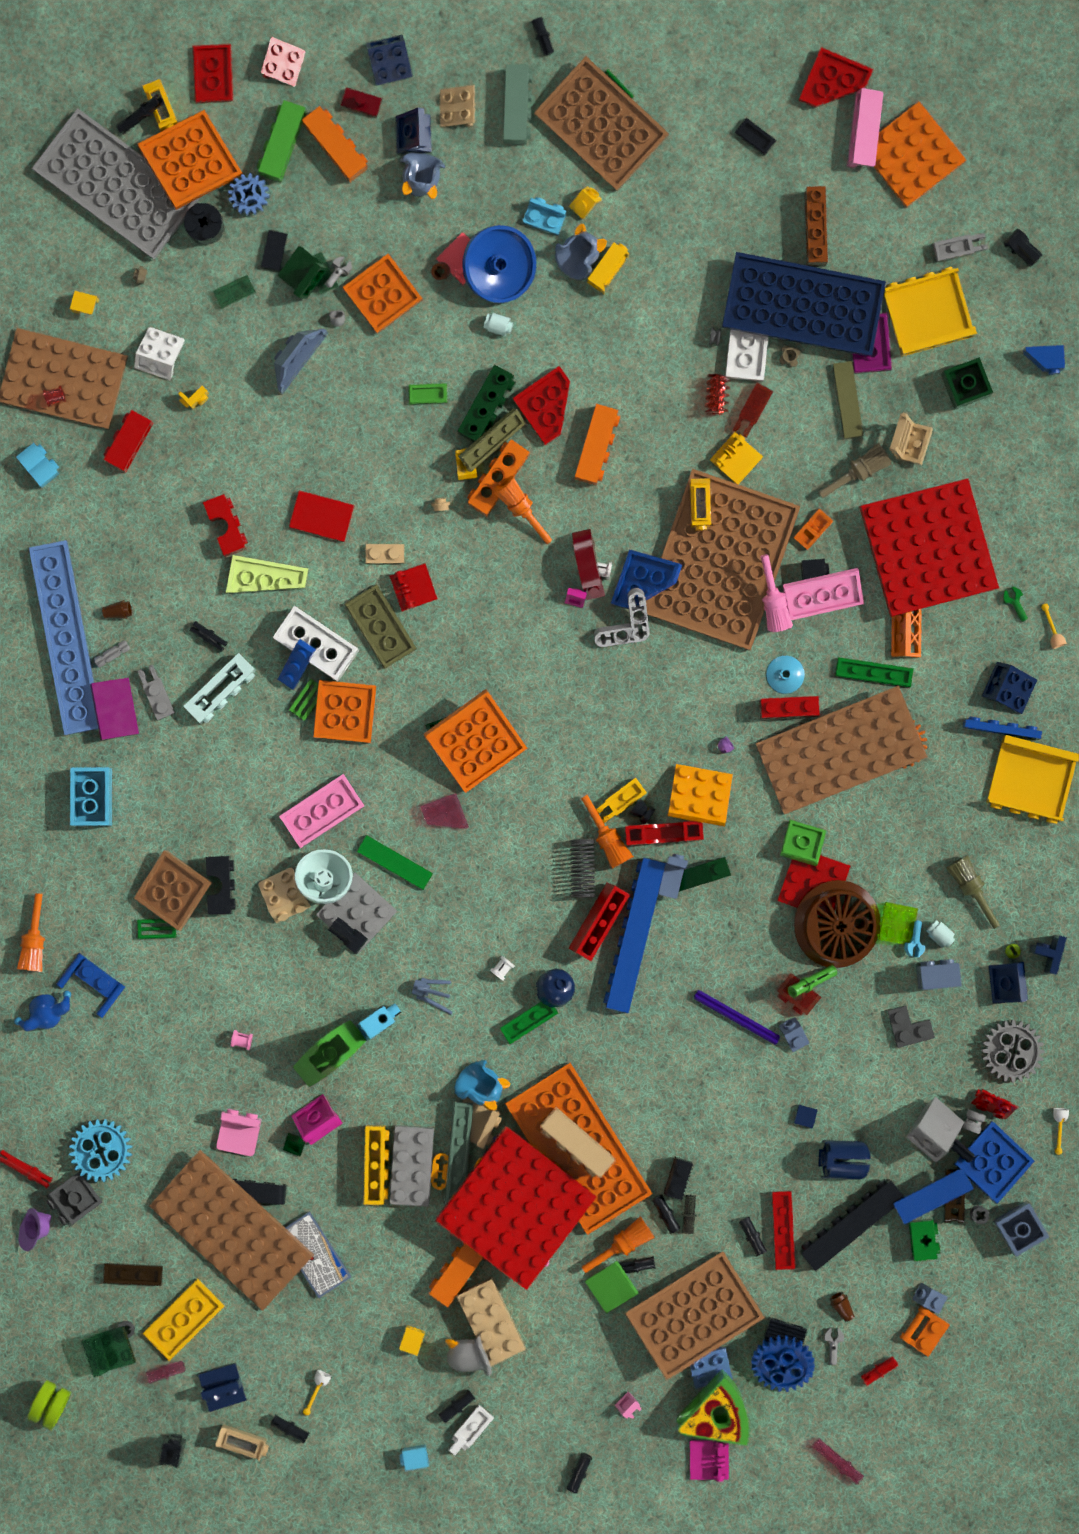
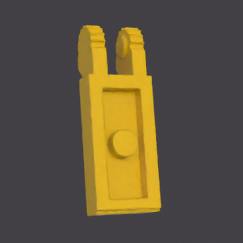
[596,778,647,823]

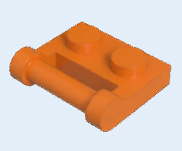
[900,1305,950,1357]

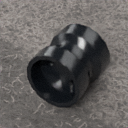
[629,798,656,825]

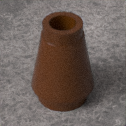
[102,600,132,619]
[830,1292,855,1322]

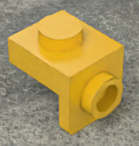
[569,187,602,219]
[178,386,209,409]
[455,448,477,480]

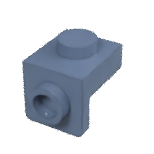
[779,1017,809,1052]
[913,1283,948,1314]

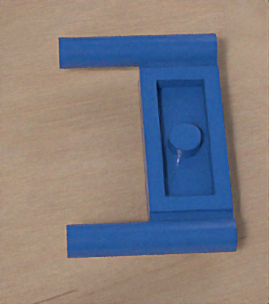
[56,953,125,1018]

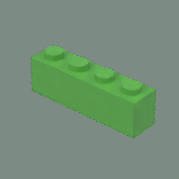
[257,100,306,182]

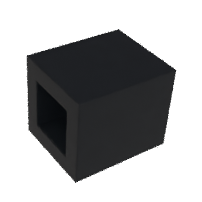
[800,559,829,580]

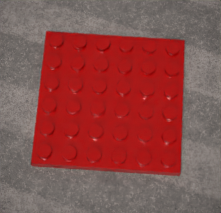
[859,478,999,617]
[435,1126,597,1290]

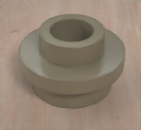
[133,266,147,285]

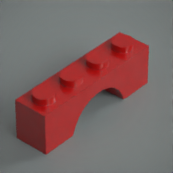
[625,821,704,846]

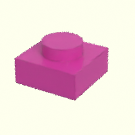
[565,588,587,608]

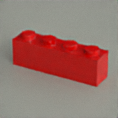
[568,882,630,961]

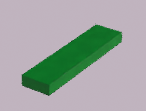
[835,657,914,688]
[357,835,433,890]

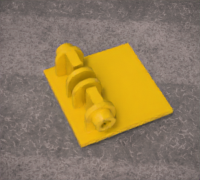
[710,432,763,485]

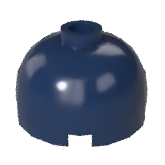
[536,968,575,1008]

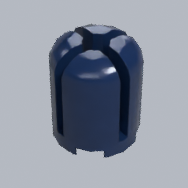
[818,1140,871,1180]

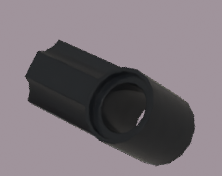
[1003,228,1043,267]
[328,917,368,954]

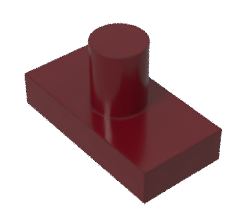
[341,87,383,117]

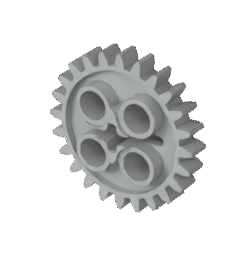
[981,1020,1045,1083]

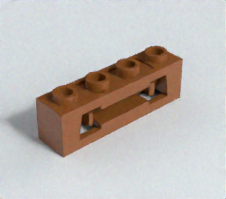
[805,186,828,267]

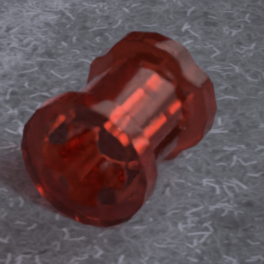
[43,386,67,407]

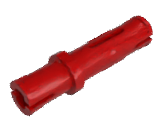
[0,1150,53,1189]

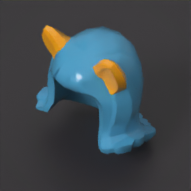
[454,1060,510,1111]

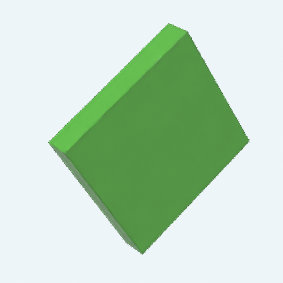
[780,820,826,866]
[585,1261,639,1313]

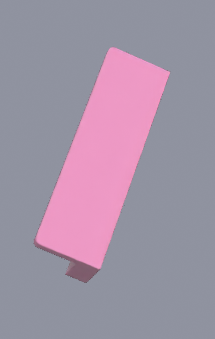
[847,88,883,168]

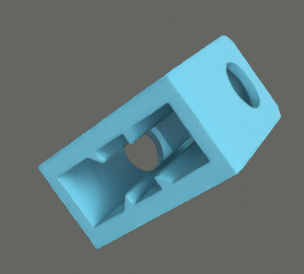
[356,1003,401,1041]

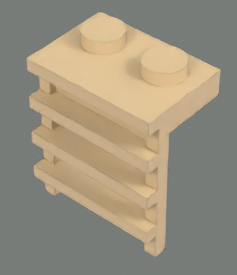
[889,413,933,465]

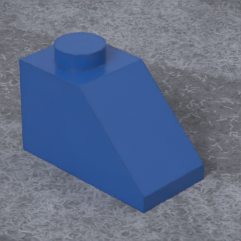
[1023,345,1065,375]

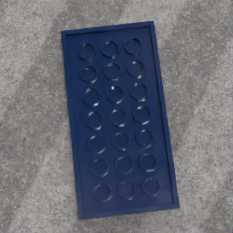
[722,252,886,357]

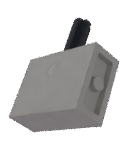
[907,1097,975,1163]

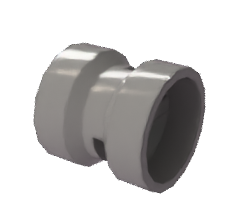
[962,1109,986,1134]

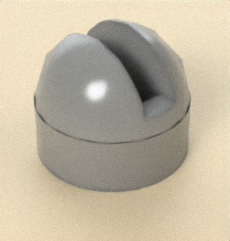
[329,310,345,327]

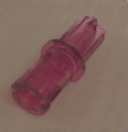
[146,1361,186,1384]

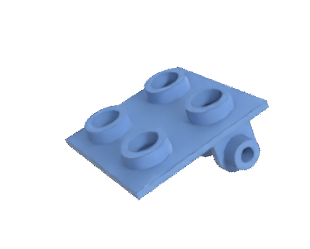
[690,1346,733,1389]

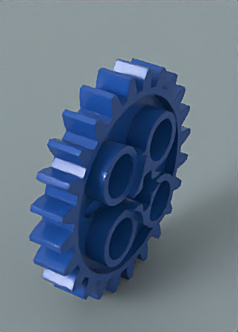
[751,1335,814,1392]

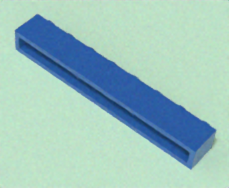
[603,858,666,1013]

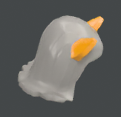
[445,1335,492,1376]

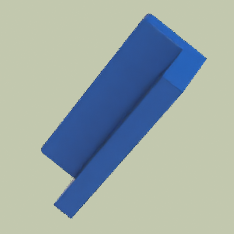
[894,1168,974,1224]

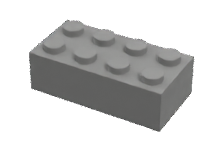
[390,1125,434,1207]

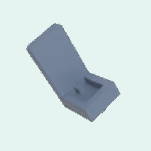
[658,854,688,899]

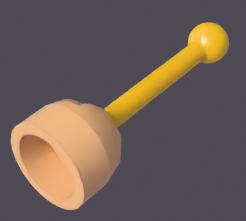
[1041,603,1067,649]

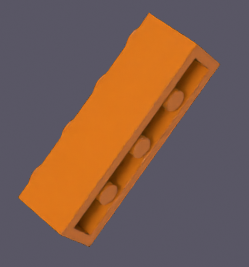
[302,106,368,183]
[575,404,621,485]
[428,1243,483,1307]

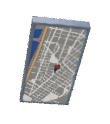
[285,1212,352,1298]

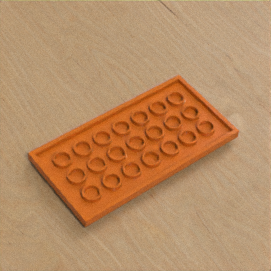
[505,1062,653,1235]

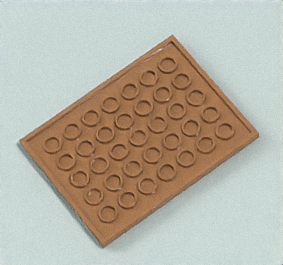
[642,469,801,651]

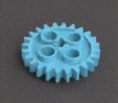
[69,1119,133,1182]

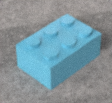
[70,767,112,826]

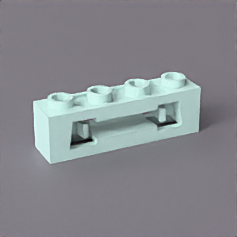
[184,653,256,724]

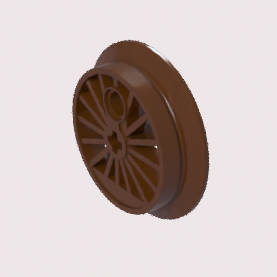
[794,880,881,968]

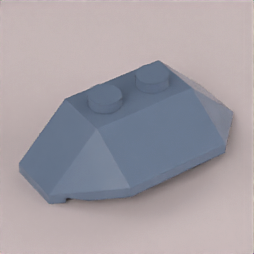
[274,328,328,394]

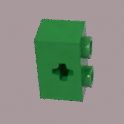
[908,1219,940,1261]

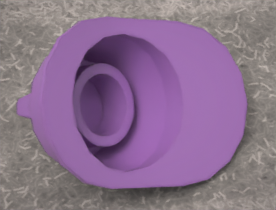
[18,1208,52,1251]

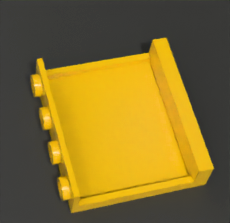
[884,267,977,357]
[986,735,1079,824]

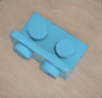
[523,197,566,236]

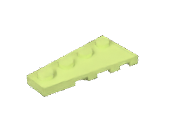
[226,555,309,593]

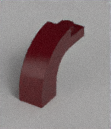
[572,529,605,600]

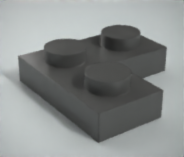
[887,1006,935,1048]

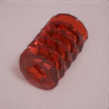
[704,374,731,415]

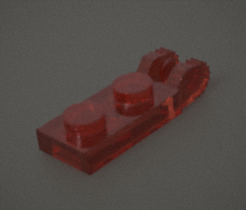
[733,382,774,438]

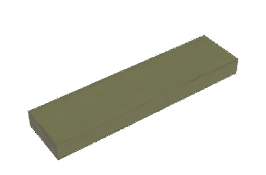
[833,361,864,439]
[458,408,526,472]

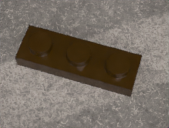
[103,1263,163,1286]

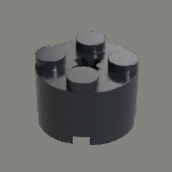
[184,203,224,245]

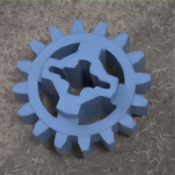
[228,173,270,216]

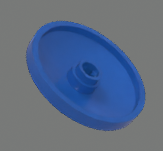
[462,225,536,303]

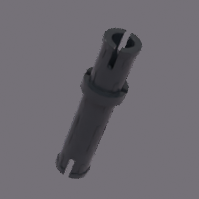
[117,94,164,135]

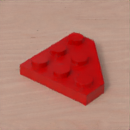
[798,47,874,108]
[512,366,570,446]

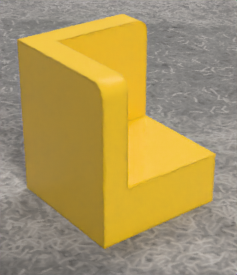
[70,291,99,315]
[399,1325,425,1356]

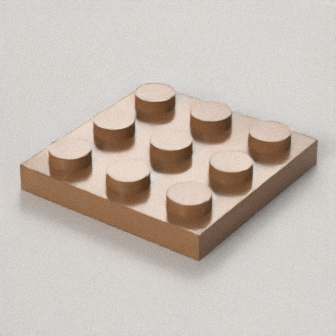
[134,850,211,931]

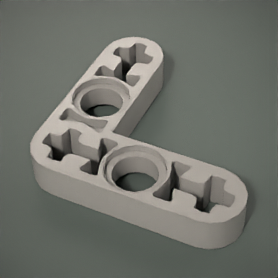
[594,588,649,647]

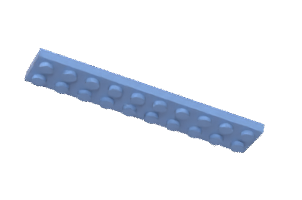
[29,540,98,736]

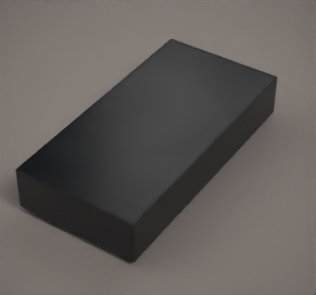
[734,117,776,156]
[261,230,288,272]

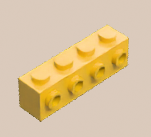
[364,1125,389,1205]

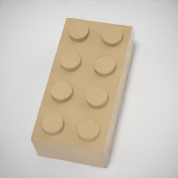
[541,1107,615,1178]
[457,1277,526,1367]

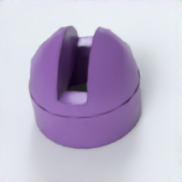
[718,736,734,753]

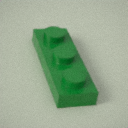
[500,1002,558,1044]

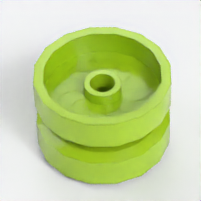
[27,1380,71,1431]

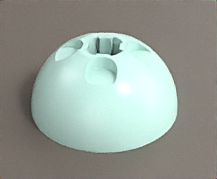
[295,849,353,904]

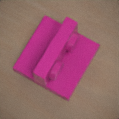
[291,1094,343,1145]

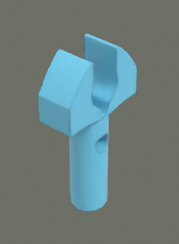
[904,920,925,958]

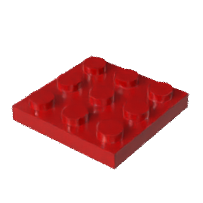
[777,855,851,918]

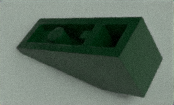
[679,857,731,892]

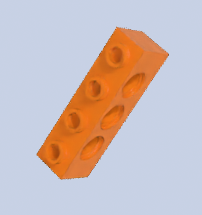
[467,439,530,517]

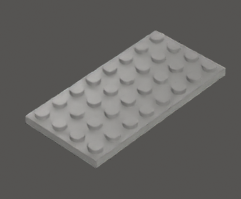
[32,108,200,260]

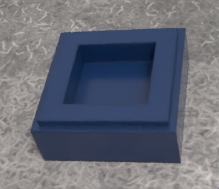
[794,1105,818,1128]

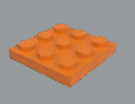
[343,254,423,334]
[313,680,376,743]

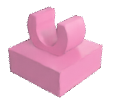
[615,1392,641,1419]

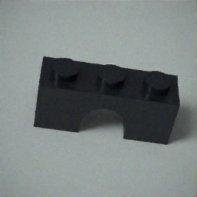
[206,856,236,915]

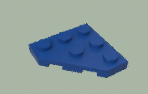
[611,549,682,609]

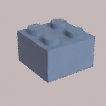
[916,959,962,990]
[993,1201,1049,1257]

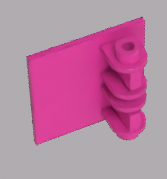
[690,1440,729,1482]

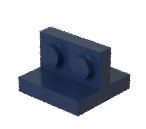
[396,107,432,154]
[1029,935,1067,975]
[989,962,1028,1004]
[198,1363,247,1412]

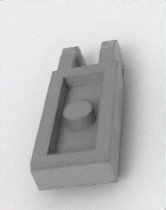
[932,233,988,263]
[138,665,175,721]

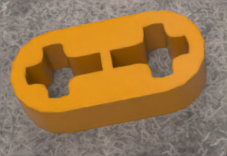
[431,1153,448,1190]

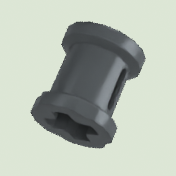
[970,1205,989,1224]

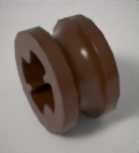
[431,262,450,280]

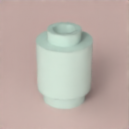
[484,313,513,336]
[926,920,955,948]

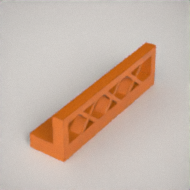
[891,609,921,657]

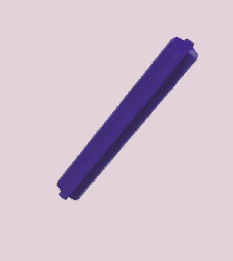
[694,990,780,1045]

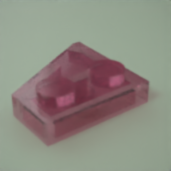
[420,793,469,829]

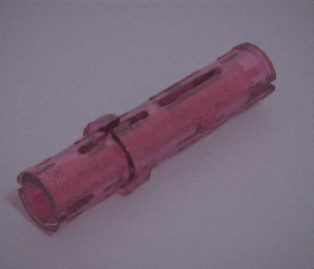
[811,1438,864,1485]

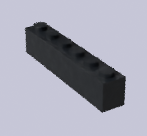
[799,1179,905,1272]

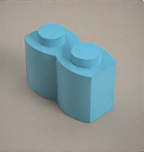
[16,443,60,488]

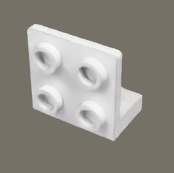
[134,327,184,380]

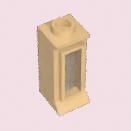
[215,1424,269,1461]

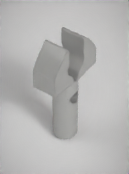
[325,257,352,288]
[824,1327,844,1365]

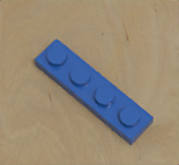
[963,717,1042,740]

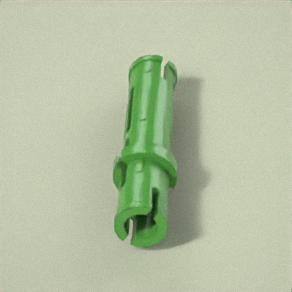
[788,965,837,998]

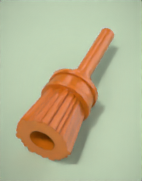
[493,475,552,544]
[581,795,634,869]
[17,893,45,972]
[582,1216,655,1273]

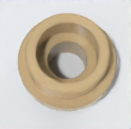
[431,498,450,511]

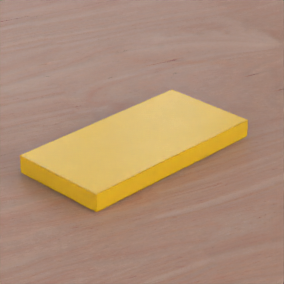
[142,1279,225,1361]

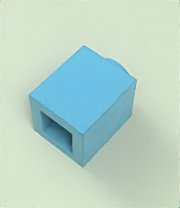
[399,1444,429,1471]

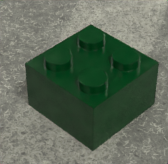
[941,357,993,410]

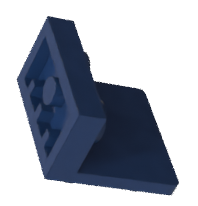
[366,34,413,85]
[982,662,1037,714]

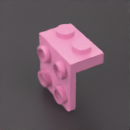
[217,1109,262,1156]

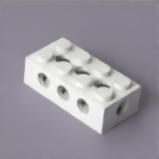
[273,606,359,682]

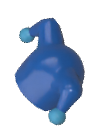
[14,991,71,1031]

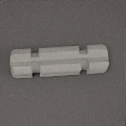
[94,641,130,667]

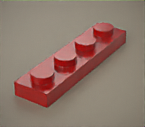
[772,1191,795,1270]

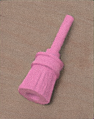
[761,554,793,632]

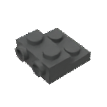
[46,1171,102,1227]

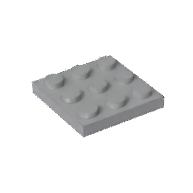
[316,873,397,954]

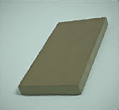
[344,584,417,669]

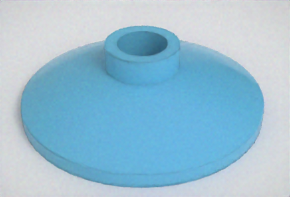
[766,656,805,694]

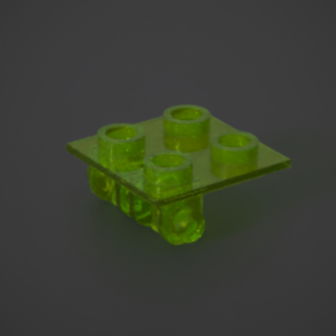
[877,902,918,945]

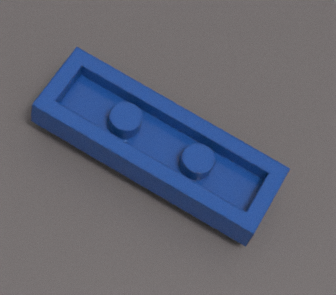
[277,639,316,690]

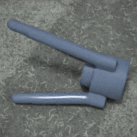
[412,978,453,1015]

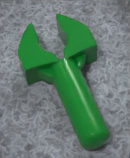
[1003,586,1028,622]

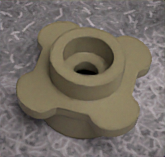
[779,346,800,367]

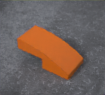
[793,508,834,550]

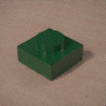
[283,1133,306,1157]

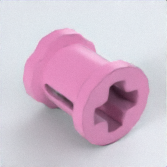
[230,1030,253,1050]

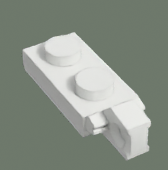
[449,1405,494,1455]

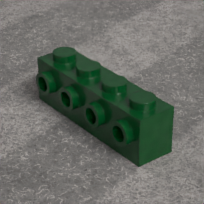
[457,364,516,442]

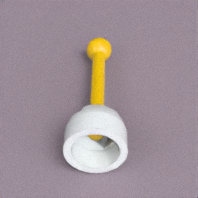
[1053,1108,1069,1155]
[303,1370,331,1416]

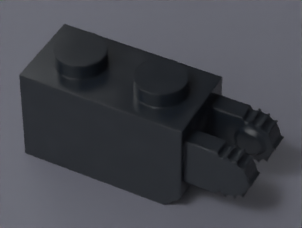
[159,1434,186,1468]

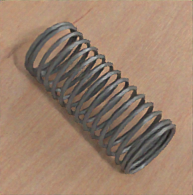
[570,839,595,897]

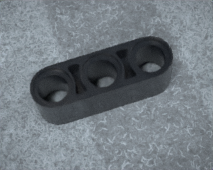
[233,1179,287,1205]

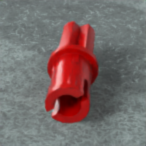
[861,1357,898,1386]

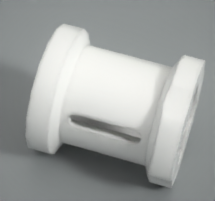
[597,562,612,580]
[490,956,515,981]

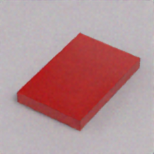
[193,44,234,103]
[289,490,355,542]

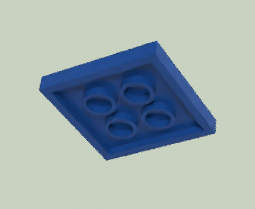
[954,1121,1034,1204]

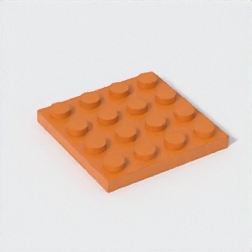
[874,101,966,208]
[138,110,242,210]
[423,689,528,793]

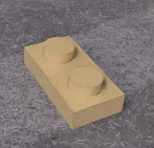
[366,544,404,564]

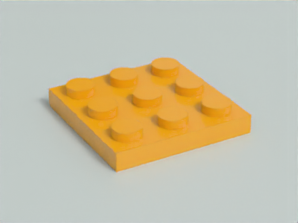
[668,764,733,827]

